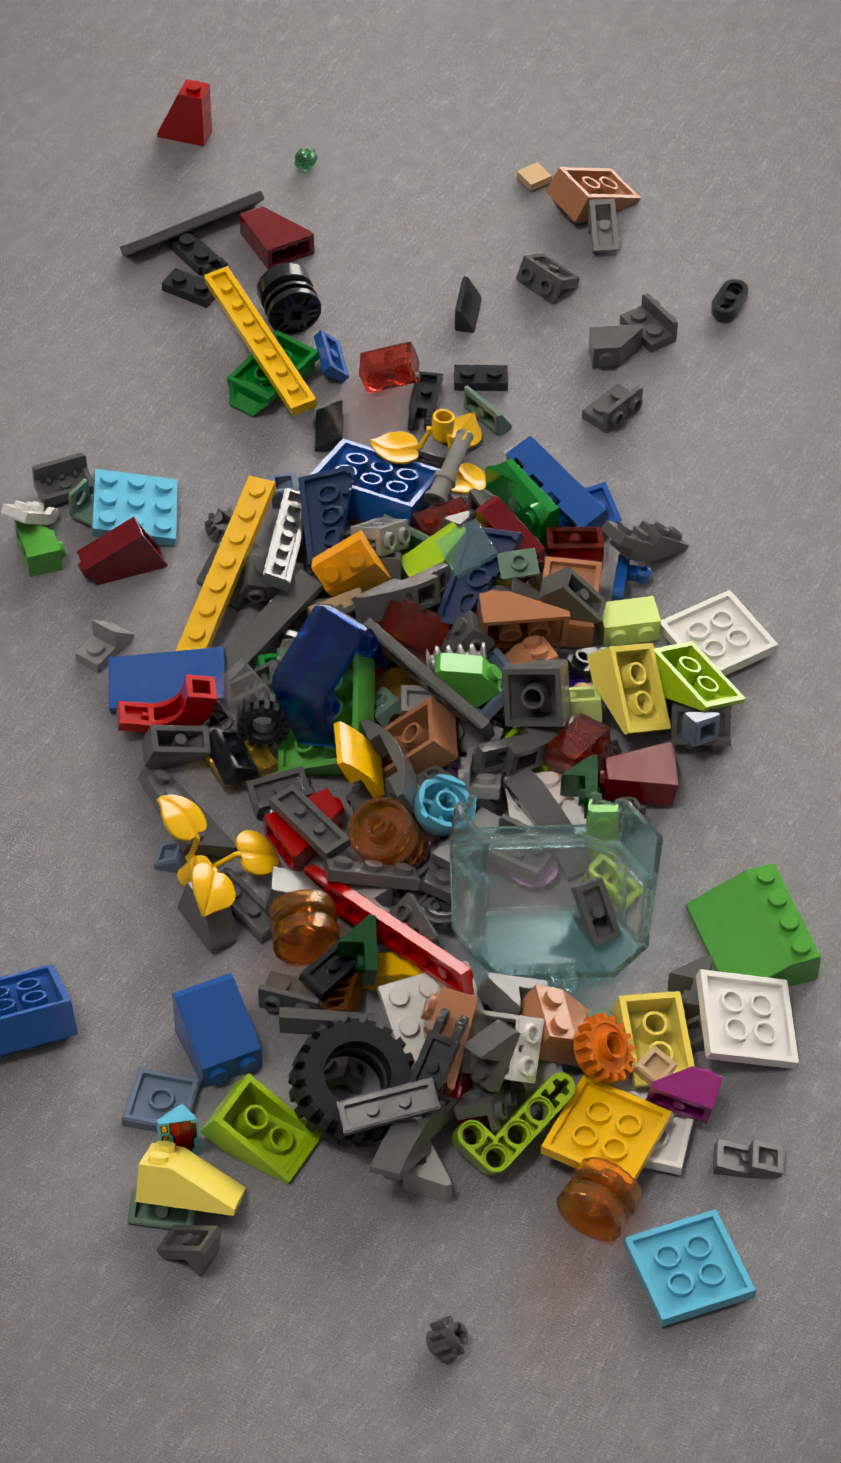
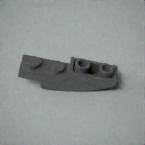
[601,520,689,561]
[354,563,450,625]
[472,715,578,776]
[370,1094,460,1180]

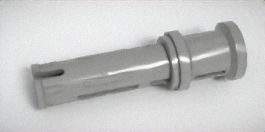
[424,429,474,508]

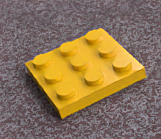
[541,1074,672,1192]

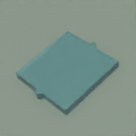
[435,518,498,578]

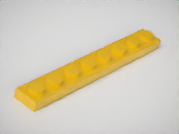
[204,266,317,416]
[175,476,277,651]

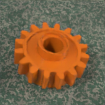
[574,1012,636,1085]

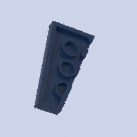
[298,465,355,571]
[434,525,524,629]

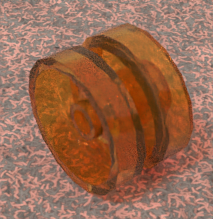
[347,797,424,866]
[269,889,341,966]
[557,1157,642,1242]

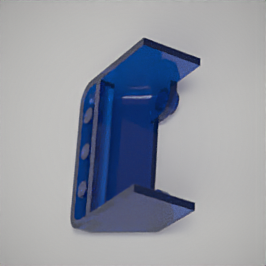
[272,603,388,748]

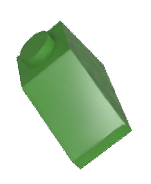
[14,520,66,577]
[435,653,502,709]

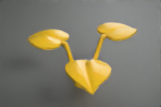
[370,409,486,494]
[157,795,279,917]

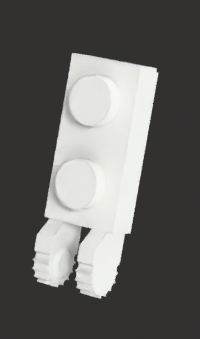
[1,501,59,525]

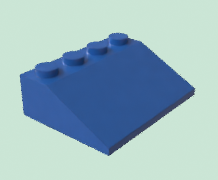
[310,439,440,528]
[0,964,78,1058]

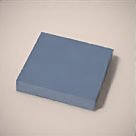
[121,1067,201,1132]

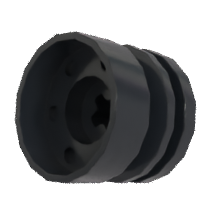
[257,263,321,335]

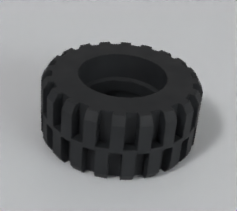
[288,1016,415,1147]

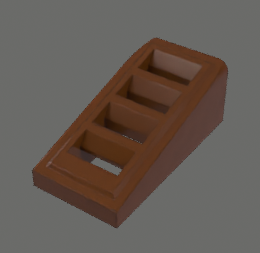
[321,970,362,1012]

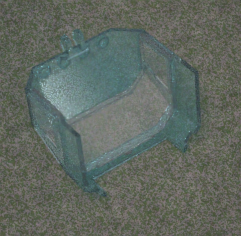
[450,790,663,992]

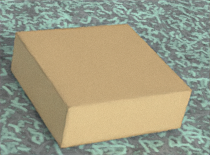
[517,162,552,191]
[632,1045,678,1086]

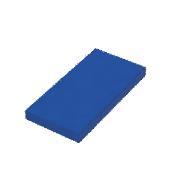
[108,647,226,713]

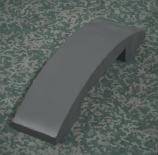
[360,719,418,814]
[503,767,592,880]

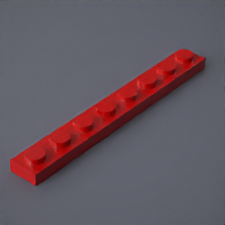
[304,864,474,995]

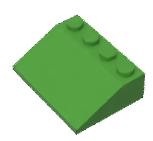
[278,649,375,776]
[686,863,821,987]

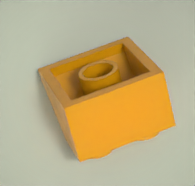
[311,530,391,597]

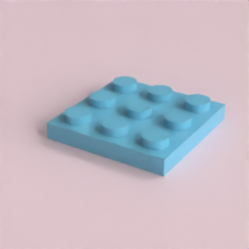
[91,469,178,547]
[623,1209,756,1327]

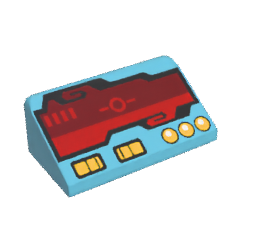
[156,1104,200,1155]

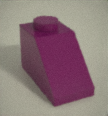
[646,1066,723,1124]

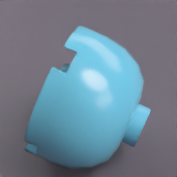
[414,774,476,837]

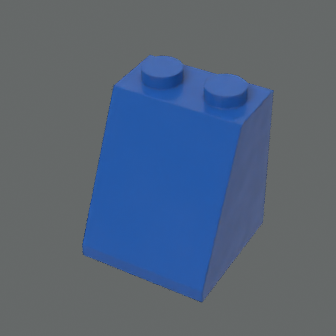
[172,972,263,1088]

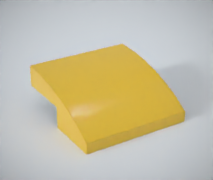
[334,721,385,799]

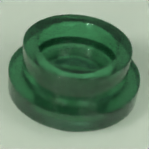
[294,147,318,171]

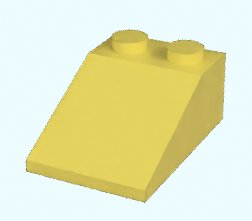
[587,643,671,735]
[611,991,695,1088]
[135,1140,246,1216]

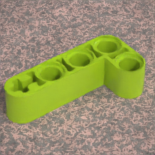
[452,1072,576,1176]

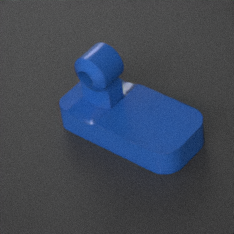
[611,554,652,601]

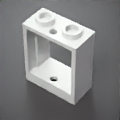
[461,1009,544,1084]

